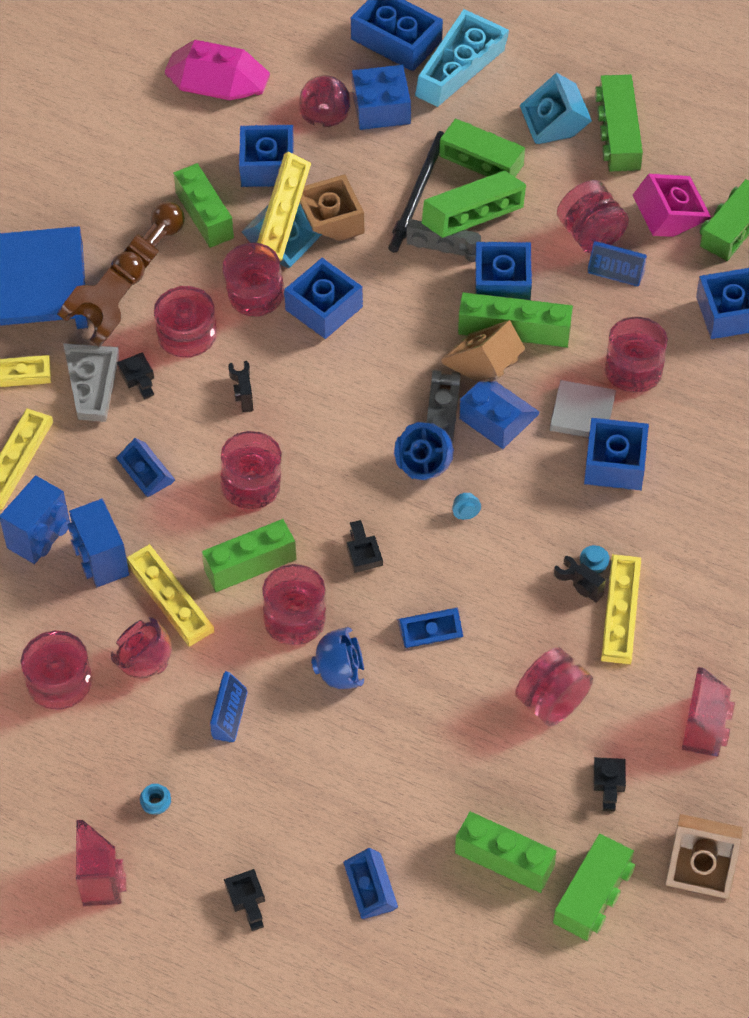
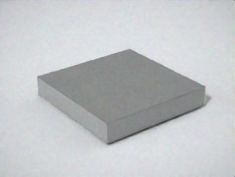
[550,380,616,438]

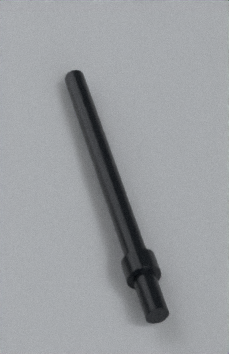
[388,131,444,253]

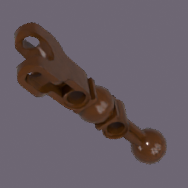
[57,202,185,347]

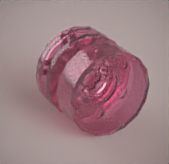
[556,180,629,253]
[223,243,285,317]
[604,317,668,393]
[220,431,282,509]
[262,564,326,645]

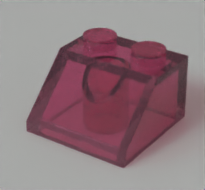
[681,667,735,757]
[76,820,127,906]

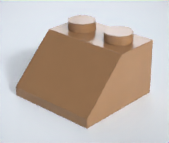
[300,174,365,241]
[441,320,525,382]
[666,814,743,899]

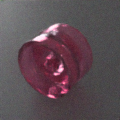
[154,286,217,358]
[20,630,93,710]
[515,647,593,727]

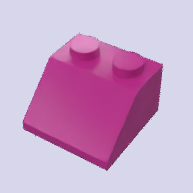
[632,173,711,237]

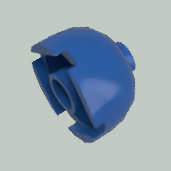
[394,422,454,480]
[312,627,364,689]

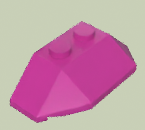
[165,40,270,101]

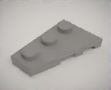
[63,343,119,422]

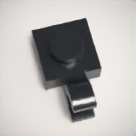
[117,352,154,399]
[228,361,254,412]
[347,520,383,573]
[554,556,606,603]
[593,757,626,811]
[224,869,265,931]

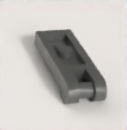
[407,219,481,262]
[426,370,461,443]

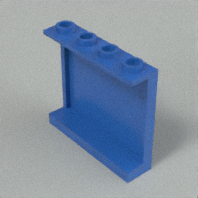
[0,226,88,329]

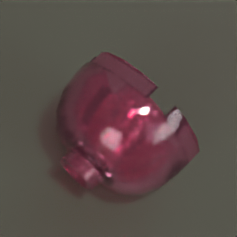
[299,75,350,127]
[111,617,173,679]

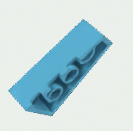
[415,9,509,107]

